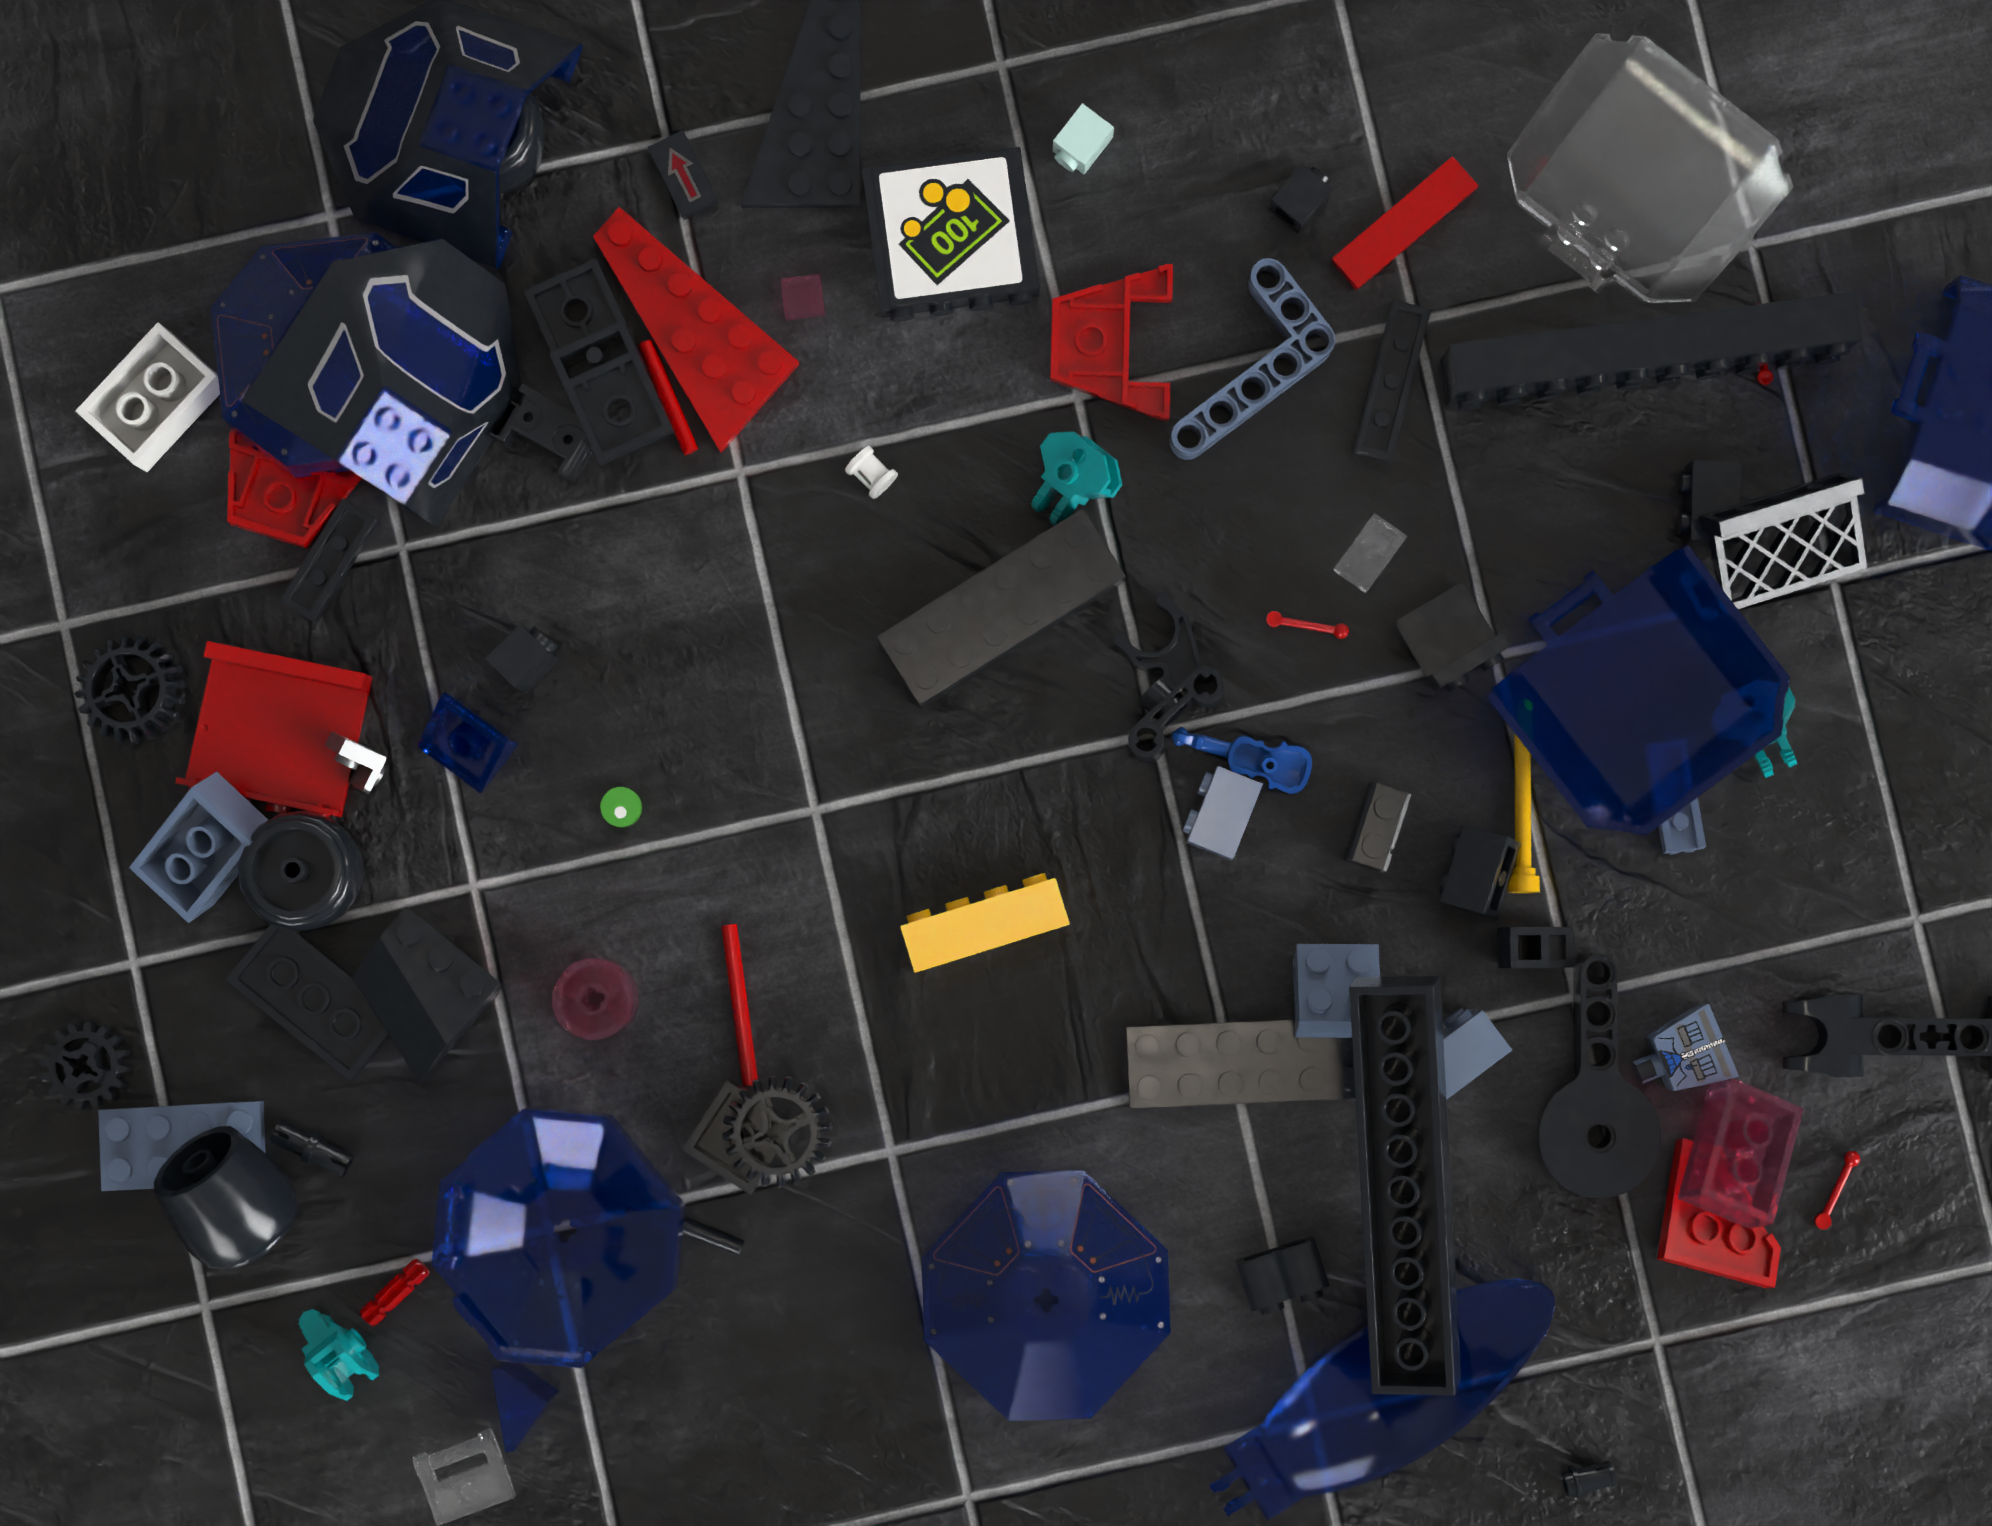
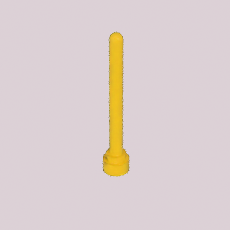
[1507,700,1540,893]

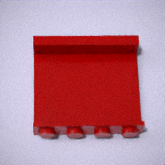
[175,641,373,818]

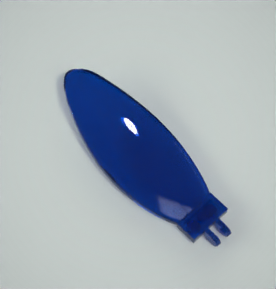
[1209,1279,1555,1520]

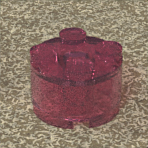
[552,958,639,1040]

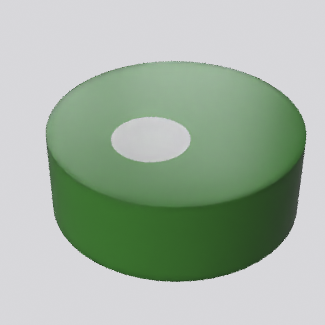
[600,787,642,828]

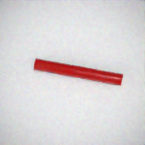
[638,340,699,455]

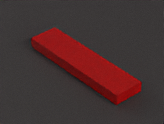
[1331,156,1479,291]

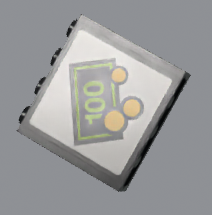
[862,147,1040,322]

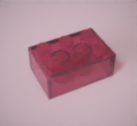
[1678,1078,1804,1228]

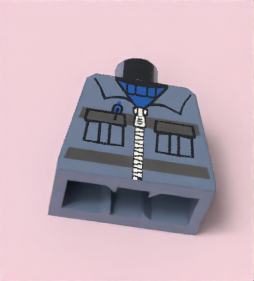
[1632,1003,1739,1091]

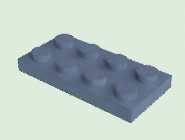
[98,1101,266,1191]

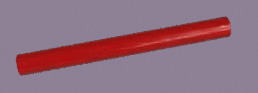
[721,924,758,1086]

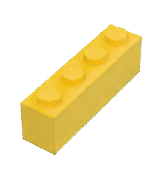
[900,873,1070,973]

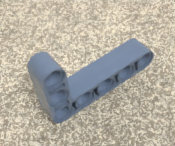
[1170,258,1336,460]

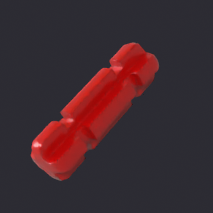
[359,1259,430,1327]

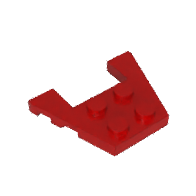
[1050,264,1173,421]
[227,399,382,549]

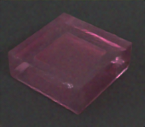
[780,274,826,321]

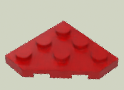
[1657,1138,1781,1289]

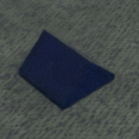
[417,692,519,793]
[491,1358,559,1453]

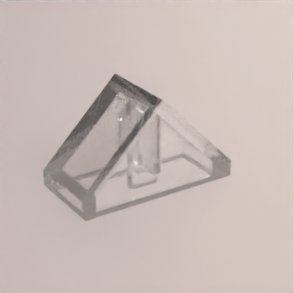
[1333,513,1407,593]

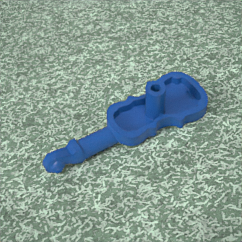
[1171,727,1312,794]

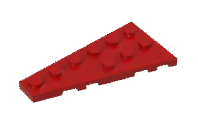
[593,207,799,453]

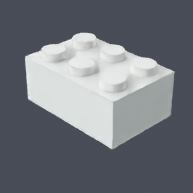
[76,323,229,472]

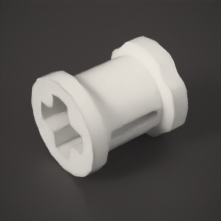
[845,446,898,499]

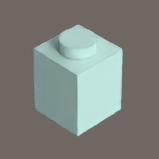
[1053,103,1114,174]

